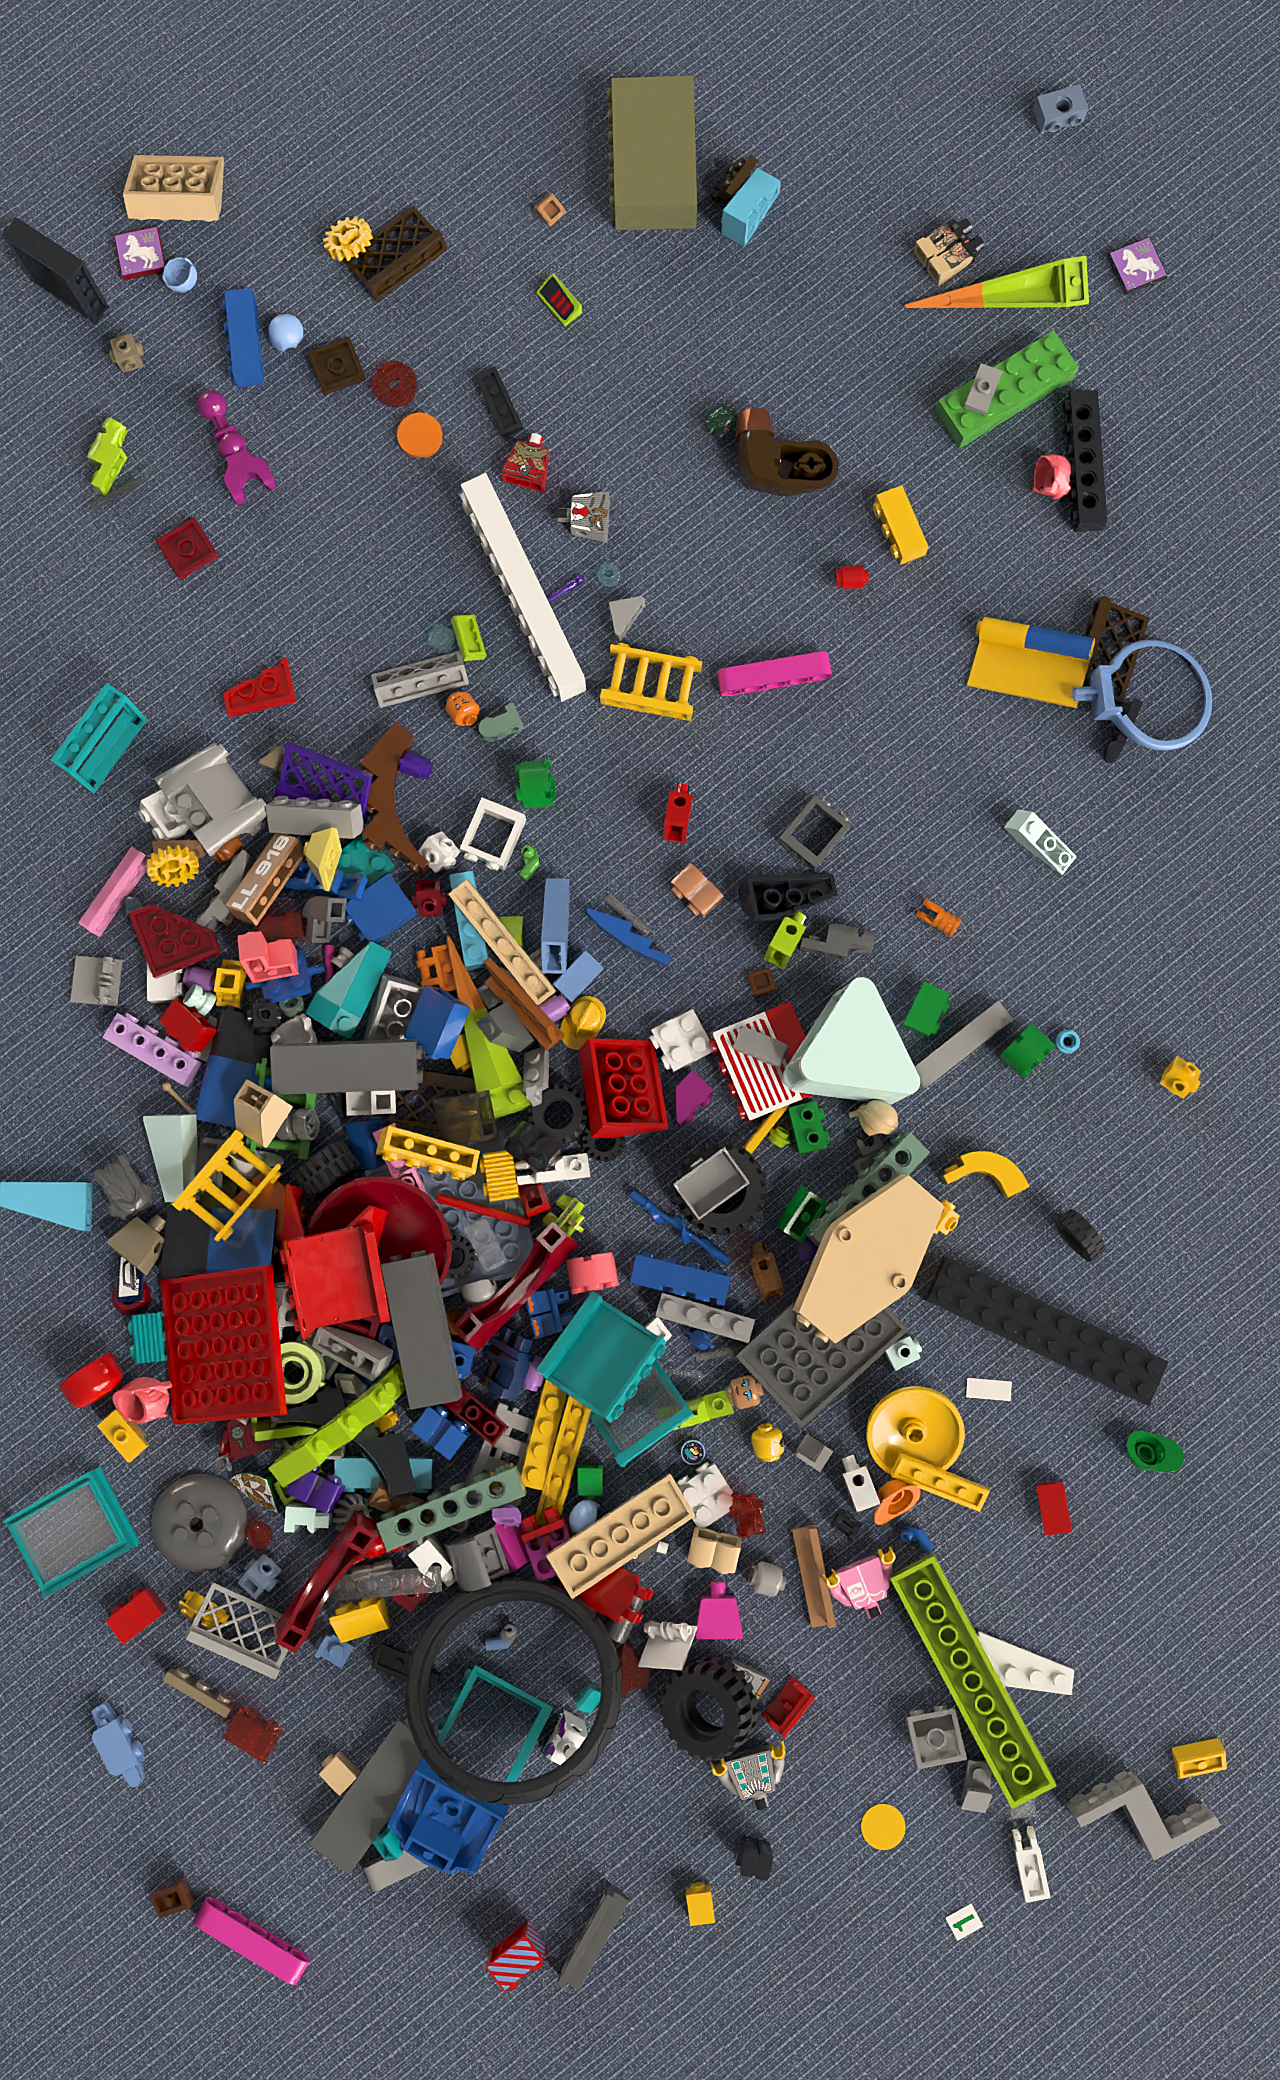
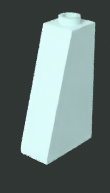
[143,1114,200,1202]

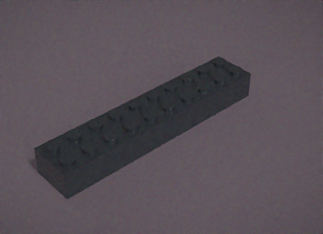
[924,1257,1169,1406]

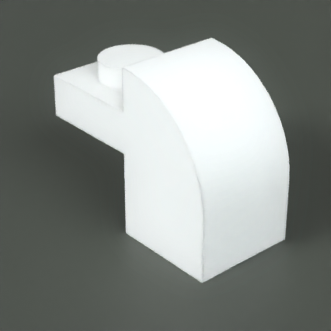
[346,1090,396,1116]

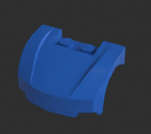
[388,1757,510,1875]

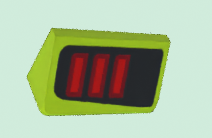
[536,273,582,327]

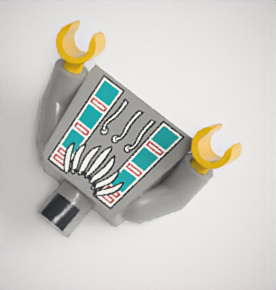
[709,1741,786,1810]

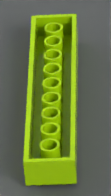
[890,1552,1057,1809]

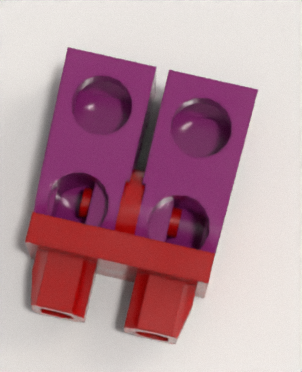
[521,1505,573,1581]

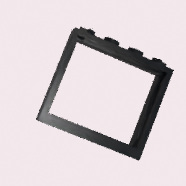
[2,217,109,324]

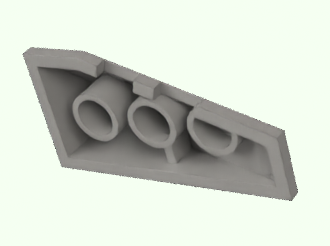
[363,973,424,1041]

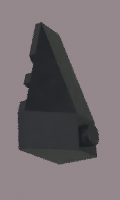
[738,874,838,921]

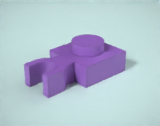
[492,1504,521,1528]

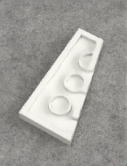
[978,1631,1074,1695]

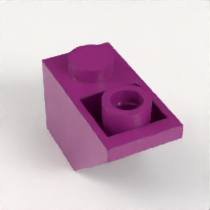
[676,1070,713,1125]

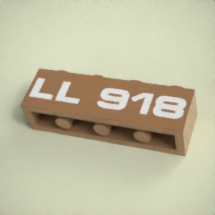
[225,833,305,926]

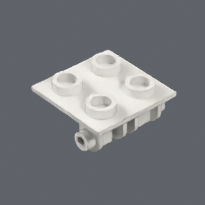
[638,1620,698,1670]

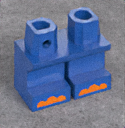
[526,1288,574,1339]

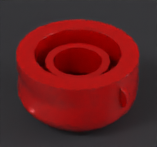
[58,1352,124,1408]

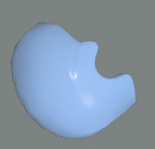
[162,257,197,293]
[268,314,303,351]
[569,1500,600,1534]

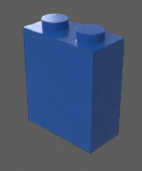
[345,873,419,944]
[404,985,471,1060]

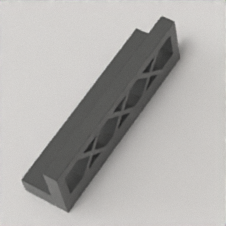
[557,1885,629,1990]

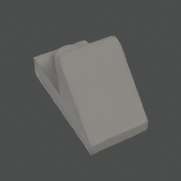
[960,1758,992,1813]

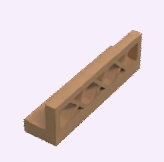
[792,1524,836,1628]

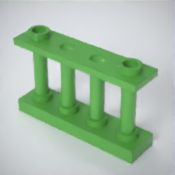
[246,1058,316,1160]

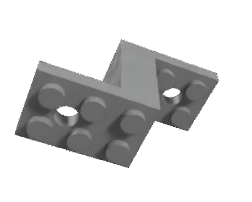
[1066,1771,1221,1860]

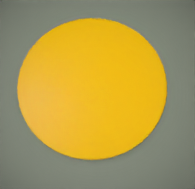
[861,1804,905,1850]

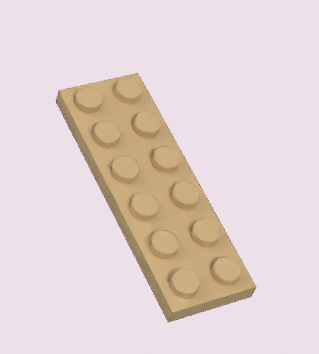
[545,1473,696,1599]

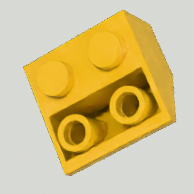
[329,1594,391,1643]

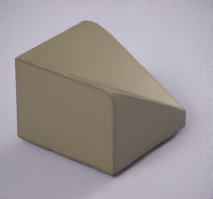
[258,746,285,774]

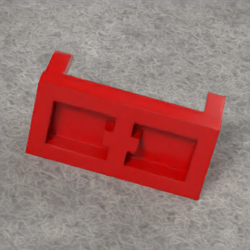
[1036,1480,1072,1535]
[762,1676,815,1738]

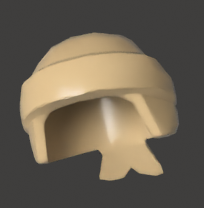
[849,1100,898,1136]

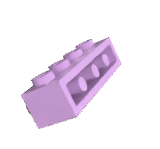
[102,1013,203,1087]

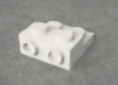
[139,790,190,841]
[650,1009,712,1073]
[676,1462,740,1528]

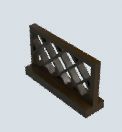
[343,206,447,302]
[1083,596,1150,704]
[389,1068,485,1136]

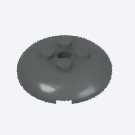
[151,1473,249,1572]

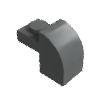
[302,896,347,943]

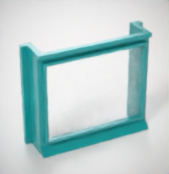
[590,1359,695,1468]
[3,1467,141,1599]

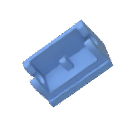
[552,950,604,1002]

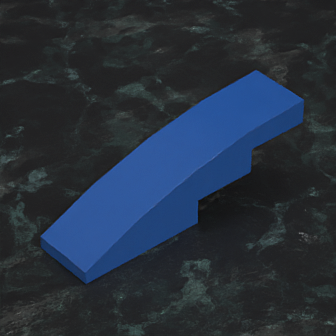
[284,862,368,900]
[586,908,671,968]

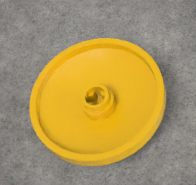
[866,1386,965,1474]

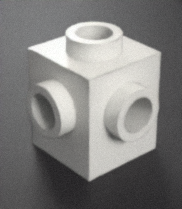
[418,832,460,873]

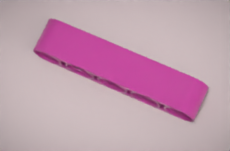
[717,651,832,696]
[193,1897,310,1985]

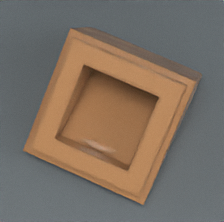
[532,193,566,227]

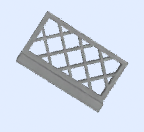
[184,1582,288,1680]

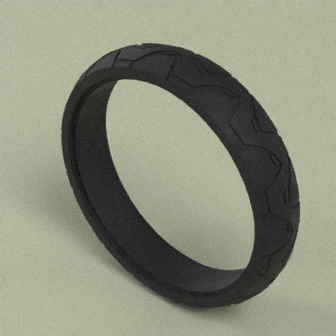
[405,1578,622,1805]

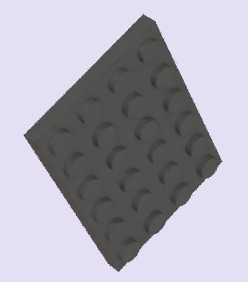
[736,1299,909,1428]

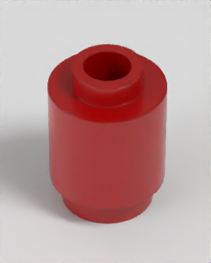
[835,565,869,590]

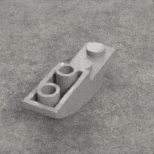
[195,849,253,931]

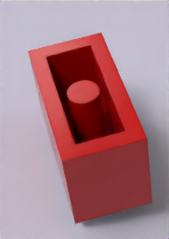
[159,999,218,1052]
[106,1587,168,1645]

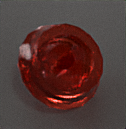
[246,1520,273,1551]

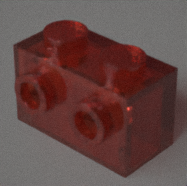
[254,910,307,943]
[222,1706,284,1764]

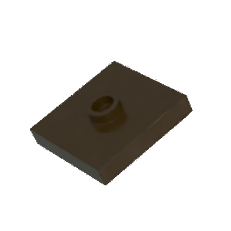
[307,336,366,396]

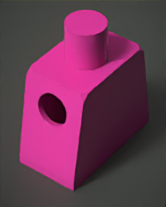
[696,1581,743,1639]

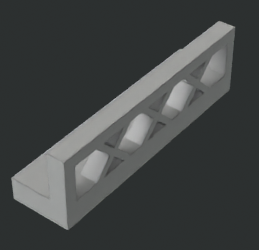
[371,651,469,708]

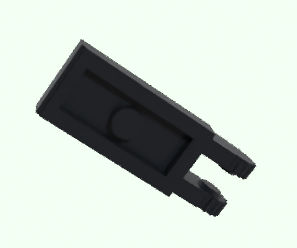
[1103,698,1143,763]

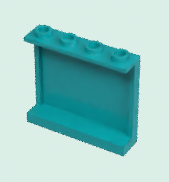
[536,1291,666,1424]

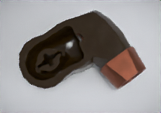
[736,408,839,497]

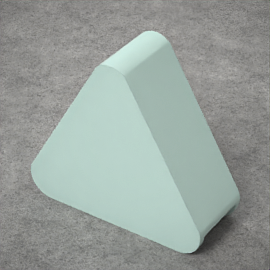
[783,977,920,1105]

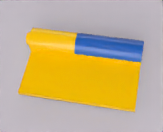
[967,617,1095,708]

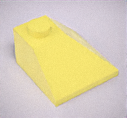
[303,828,342,891]

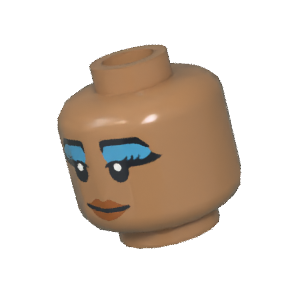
[727,1375,764,1409]

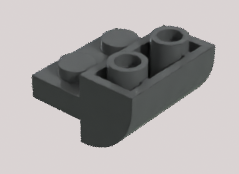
[444,1525,510,1591]

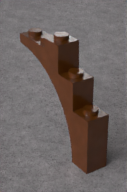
[360,722,429,875]

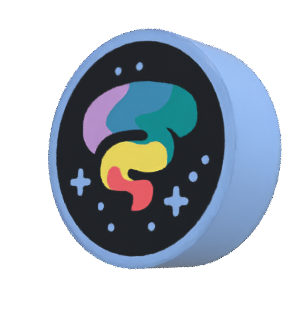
[681,1440,705,1465]

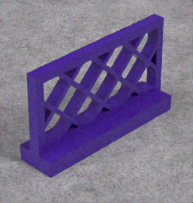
[274,742,372,825]

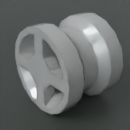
[331,946,355,969]

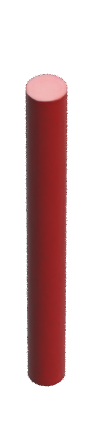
[436,1193,531,1228]

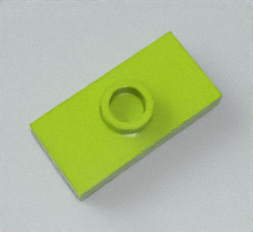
[451,614,487,661]

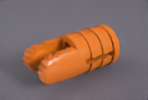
[915,898,962,938]

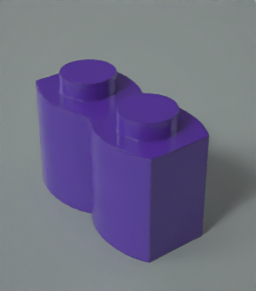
[286,1467,345,1514]

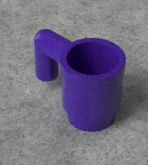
[399,750,433,780]

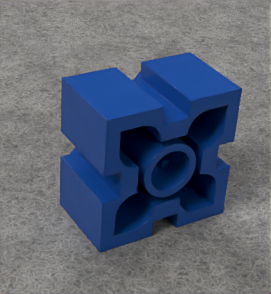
[411,1404,472,1460]

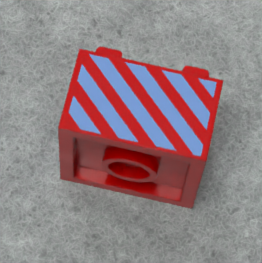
[485,1919,547,1992]

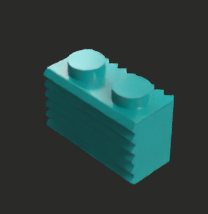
[128,1312,167,1364]

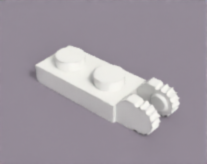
[1012,1826,1050,1903]

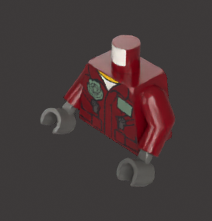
[215,1416,291,1473]

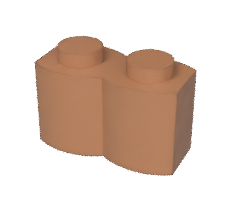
[671,863,723,918]

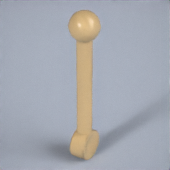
[162,1082,195,1114]

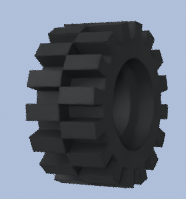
[583,1124,626,1162]
[446,1235,477,1279]

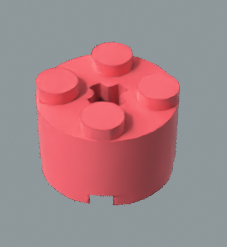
[566,1252,619,1294]

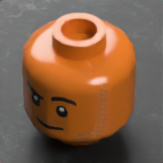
[445,691,480,726]

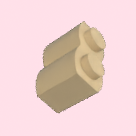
[687,1527,742,1574]

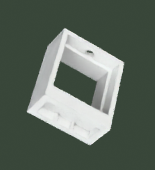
[460,798,526,871]

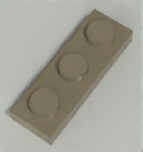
[162,1667,236,1718]

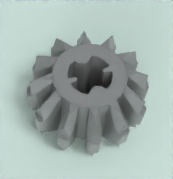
[331,1493,373,1531]

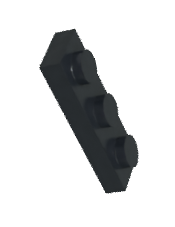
[475,366,523,438]

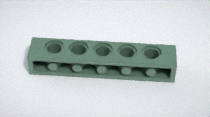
[806,1132,930,1248]
[377,1463,527,1552]

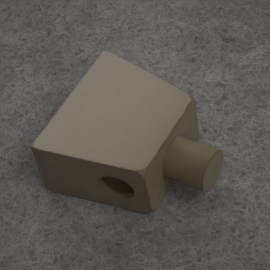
[106,1214,166,1275]

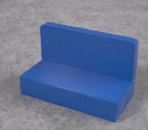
[346,1116,386,1169]

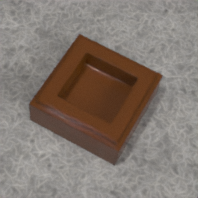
[747,967,776,997]

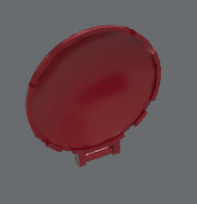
[306,1176,452,1340]

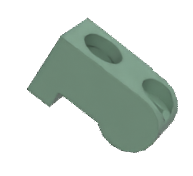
[479,703,524,742]

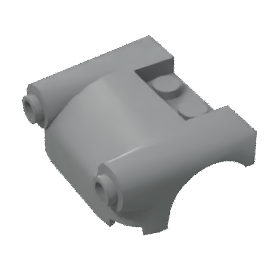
[154,742,267,857]

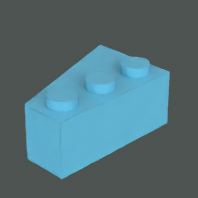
[720,168,781,247]

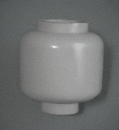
[748,1561,786,1597]

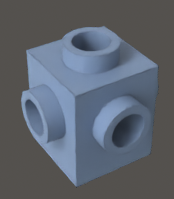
[238,1554,281,1600]

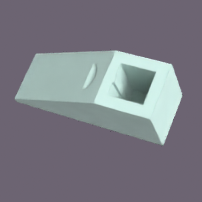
[1004,810,1076,875]

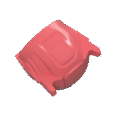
[112,1377,172,1424]

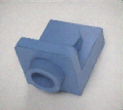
[314,1630,355,1669]

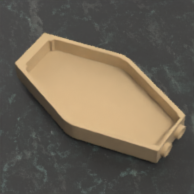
[793,1174,944,1344]

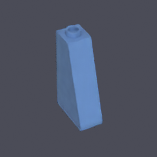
[541,878,570,974]

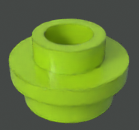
[768,1126,791,1148]

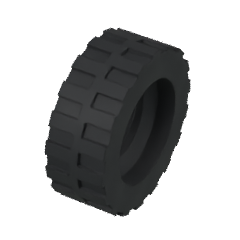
[1055,1209,1106,1262]

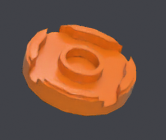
[397,412,443,459]

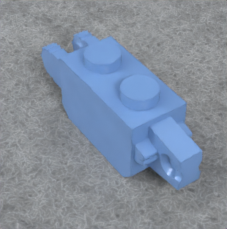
[91,1702,147,1787]

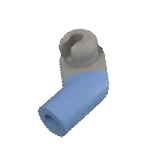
[485,1624,518,1651]

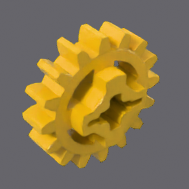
[323,217,373,261]
[146,845,199,887]

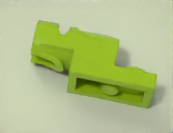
[87,417,128,495]
[657,1389,734,1431]

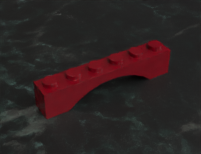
[452,1221,579,1351]
[274,1511,378,1653]

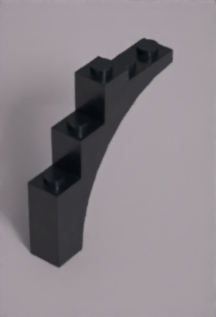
[268,1386,416,1501]

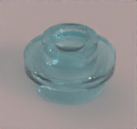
[597,563,620,586]

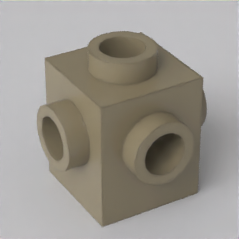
[109,333,145,373]

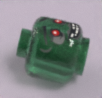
[703,403,738,438]

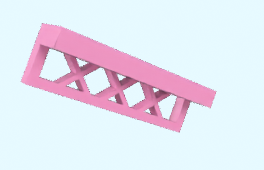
[78,847,150,937]

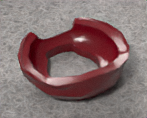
[112,1279,151,1315]

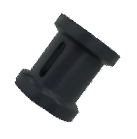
[830,1509,862,1541]

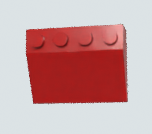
[578,1038,668,1138]

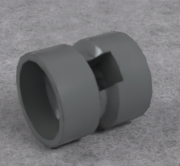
[276,1109,319,1140]

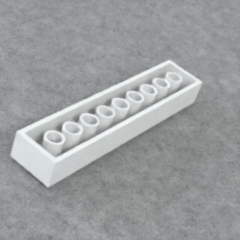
[459,473,586,702]

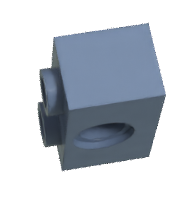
[1033,84,1088,133]

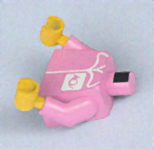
[821,1547,895,1619]

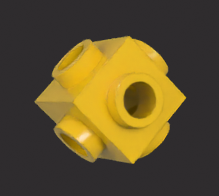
[1159,1056,1201,1099]
[934,1199,960,1235]

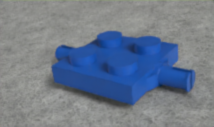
[245,949,326,1003]

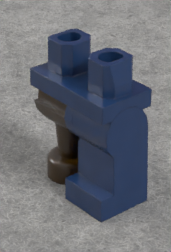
[478,1326,535,1401]

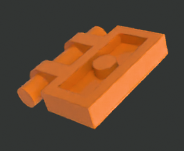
[416,943,457,993]

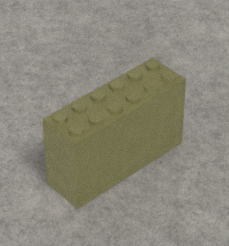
[607,76,697,230]

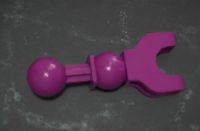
[197,390,277,505]

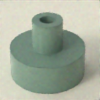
[279,996,305,1017]

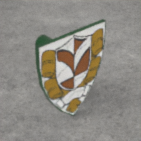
[230,1472,280,1513]

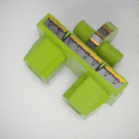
[542,1194,585,1236]

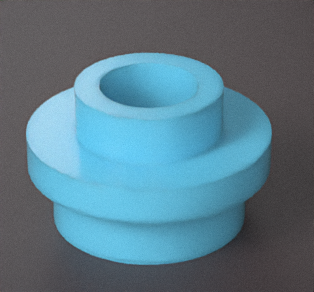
[1056,1030,1080,1054]

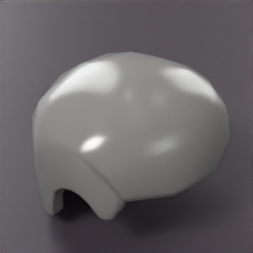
[460,1279,499,1307]

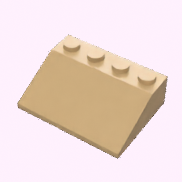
[123,155,224,222]

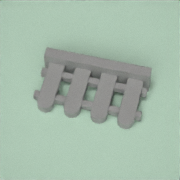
[464,1400,534,1507]

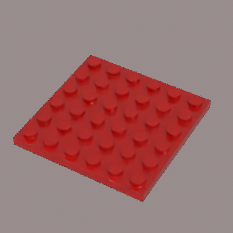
[160,1265,287,1425]

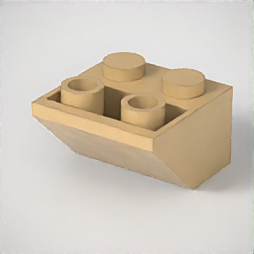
[234,1079,293,1148]

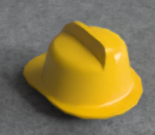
[560,996,606,1050]

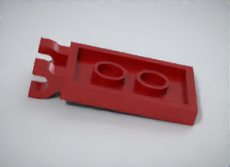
[558,1566,654,1624]

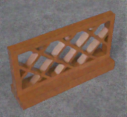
[484,957,564,1051]

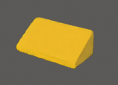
[1172,1738,1227,1779]

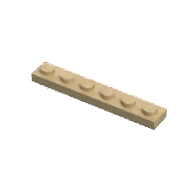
[448,879,556,1005]

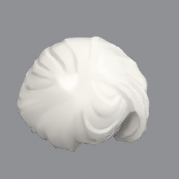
[270,1013,318,1044]

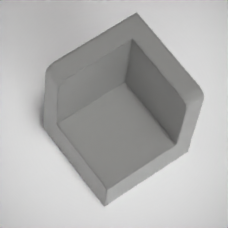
[794,1434,833,1472]

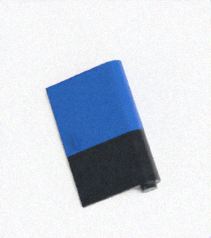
[195,1005,282,1128]
[159,1207,279,1283]

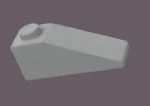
[312,1326,394,1381]

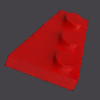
[223,657,297,718]

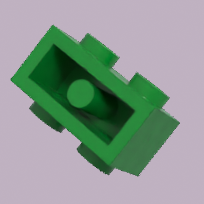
[787,1101,830,1155]

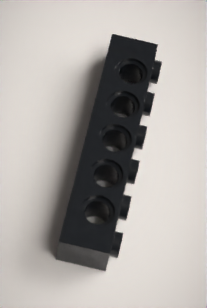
[1063,390,1107,532]

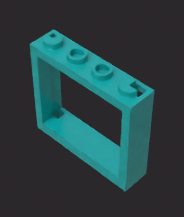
[50,683,148,794]
[437,1665,553,1782]

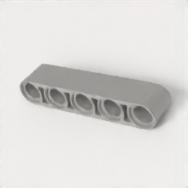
[915,1000,1013,1090]
[363,1847,429,1892]

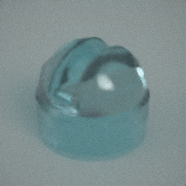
[125,897,142,915]

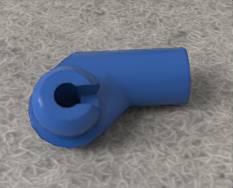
[899,1525,934,1554]

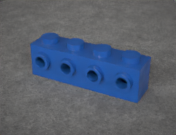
[378,1323,477,1379]

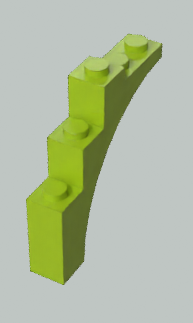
[268,1363,406,1487]

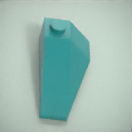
[305,941,392,1039]

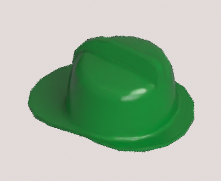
[1126,1431,1184,1473]

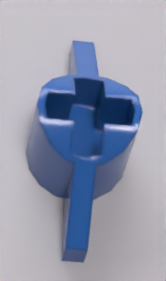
[682,1329,714,1350]

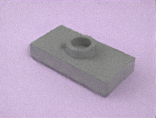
[964,363,1003,416]

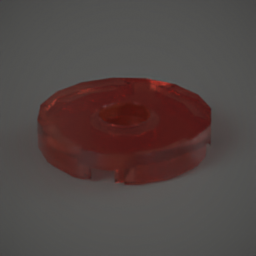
[372,361,418,408]

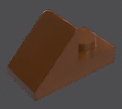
[149,1876,195,1918]

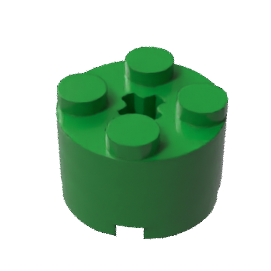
[515,759,556,809]
[999,1023,1056,1079]

